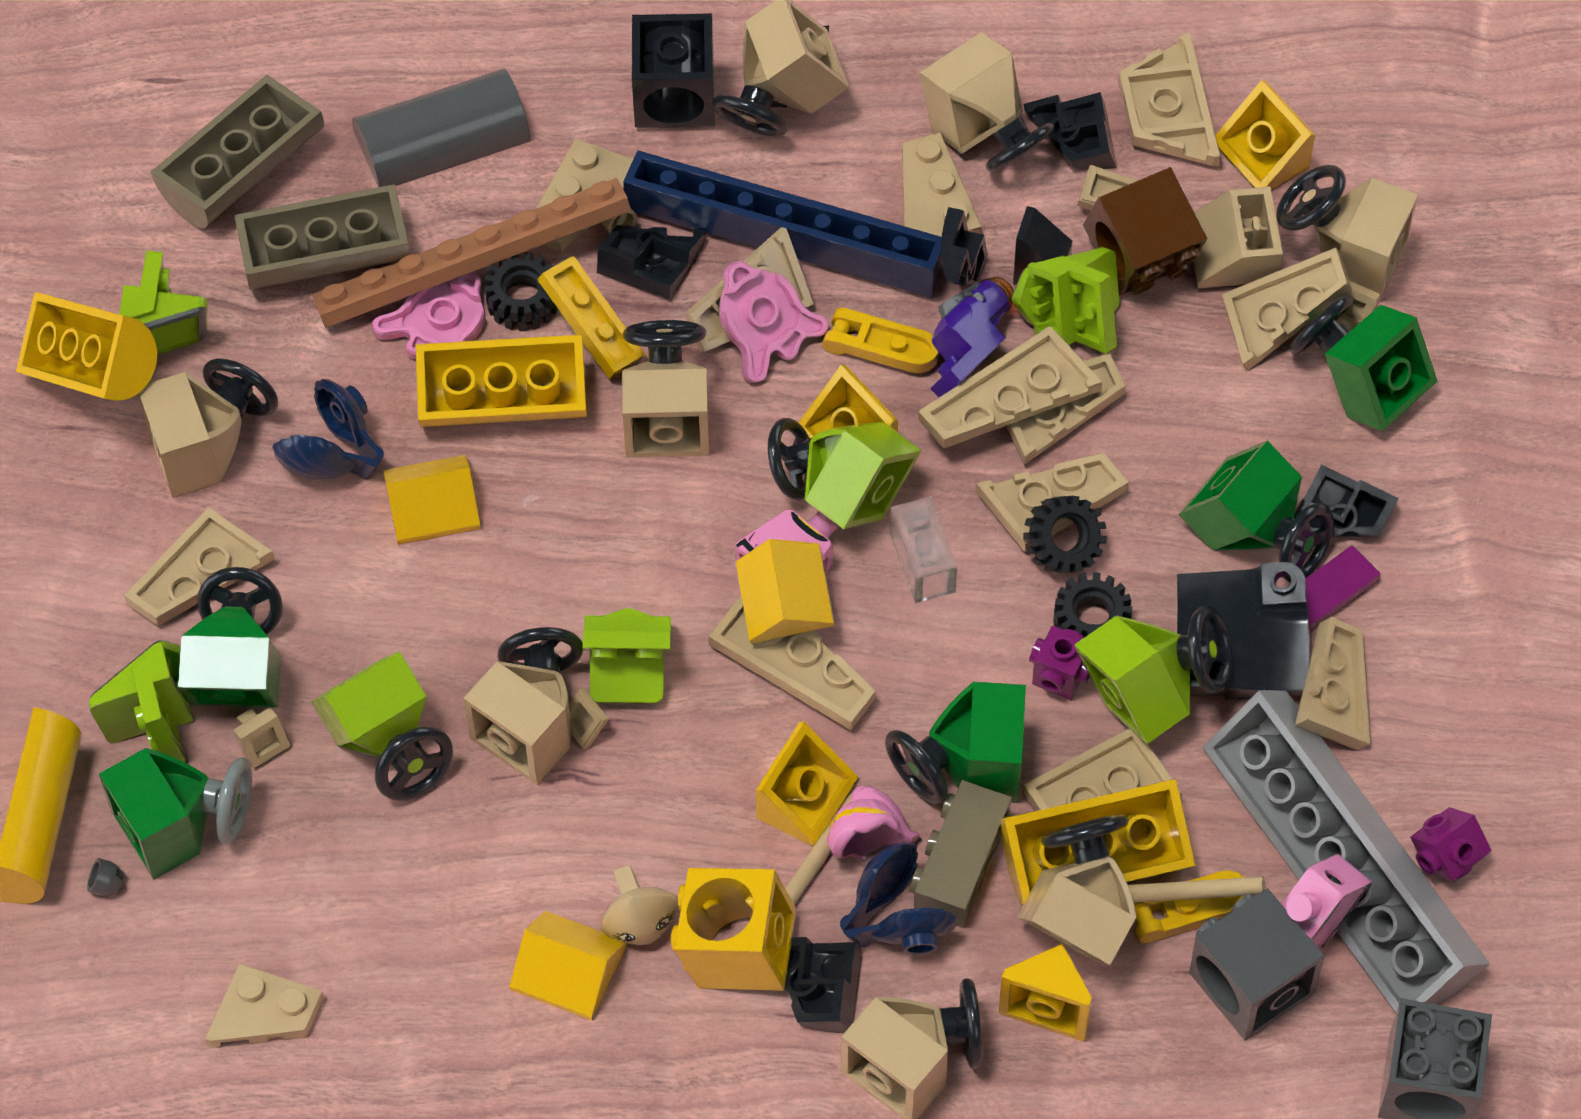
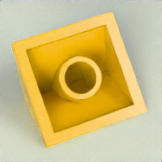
[1215,80,1315,190]
[799,365,898,438]
[383,454,481,545]
[736,539,835,644]
[755,721,858,846]
[509,911,627,1021]
[998,944,1092,1042]

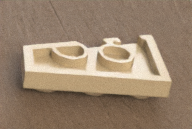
[902,133,981,237]
[537,138,633,252]
[685,227,814,352]
[1222,248,1352,370]
[1006,353,1125,465]

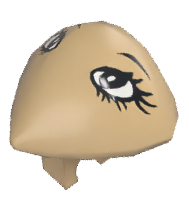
[600,865,679,945]

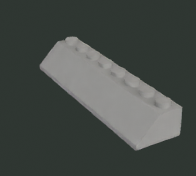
[1202,690,1490,1012]

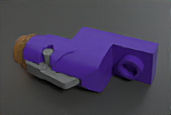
[930,276,1013,397]

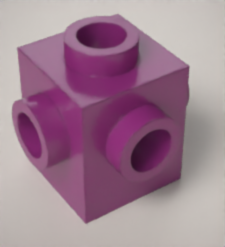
[1029,626,1090,701]
[1410,807,1492,881]

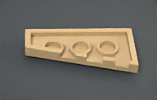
[918,326,1102,448]
[708,596,876,730]

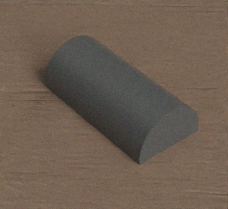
[352,68,530,187]

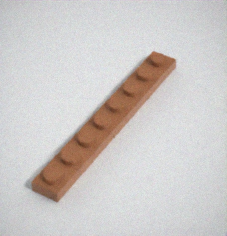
[312,178,631,328]

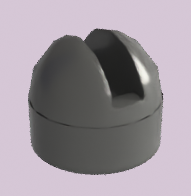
[87,858,124,896]

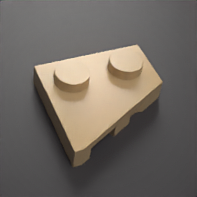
[205,964,324,1048]

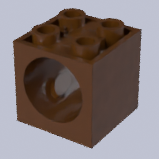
[1083,167,1208,296]

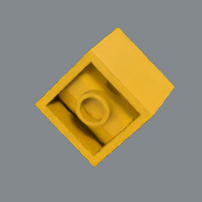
[671,868,796,991]

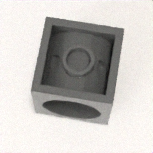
[1189,888,1325,1041]
[1378,998,1492,1119]

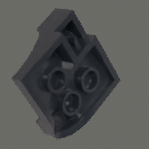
[1177,562,1311,699]

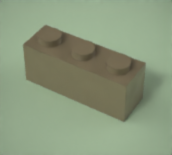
[909,780,1011,928]

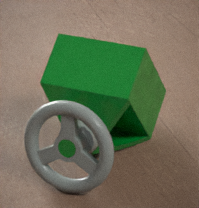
[99,748,252,880]

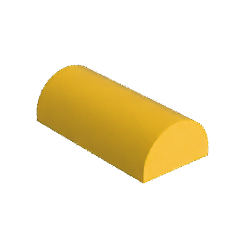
[16,292,157,401]
[415,334,587,427]
[0,707,82,904]
[1001,779,1196,905]

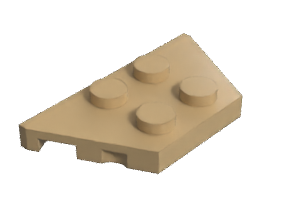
[1118,33,1220,166]

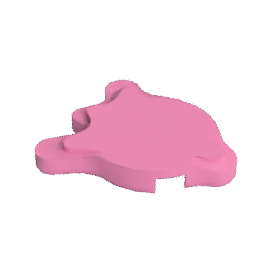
[719,261,829,383]
[372,272,485,359]

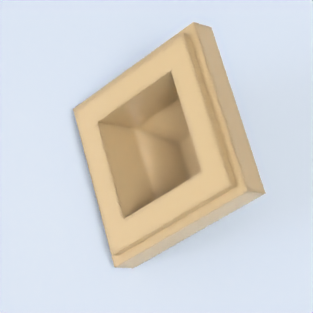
[569,688,609,750]

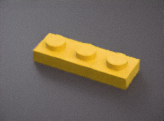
[538,255,645,379]

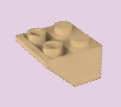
[1193,187,1283,289]

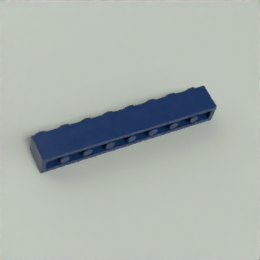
[623,150,943,298]

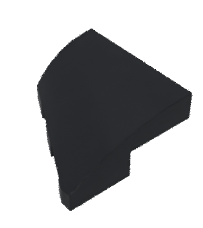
[1023,92,1117,170]
[941,207,988,288]
[597,225,706,299]
[1294,464,1398,537]
[784,937,861,1033]

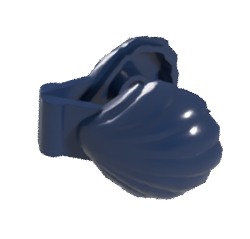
[272,379,384,479]
[840,842,958,954]

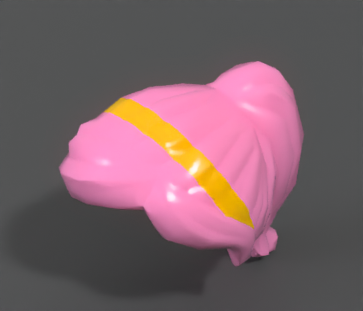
[826,785,920,861]

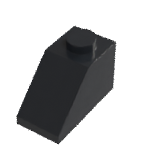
[1013,206,1073,285]

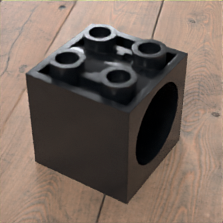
[632,13,715,128]

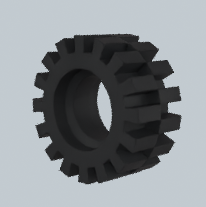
[484,252,558,331]
[1023,495,1107,573]
[1053,572,1132,638]

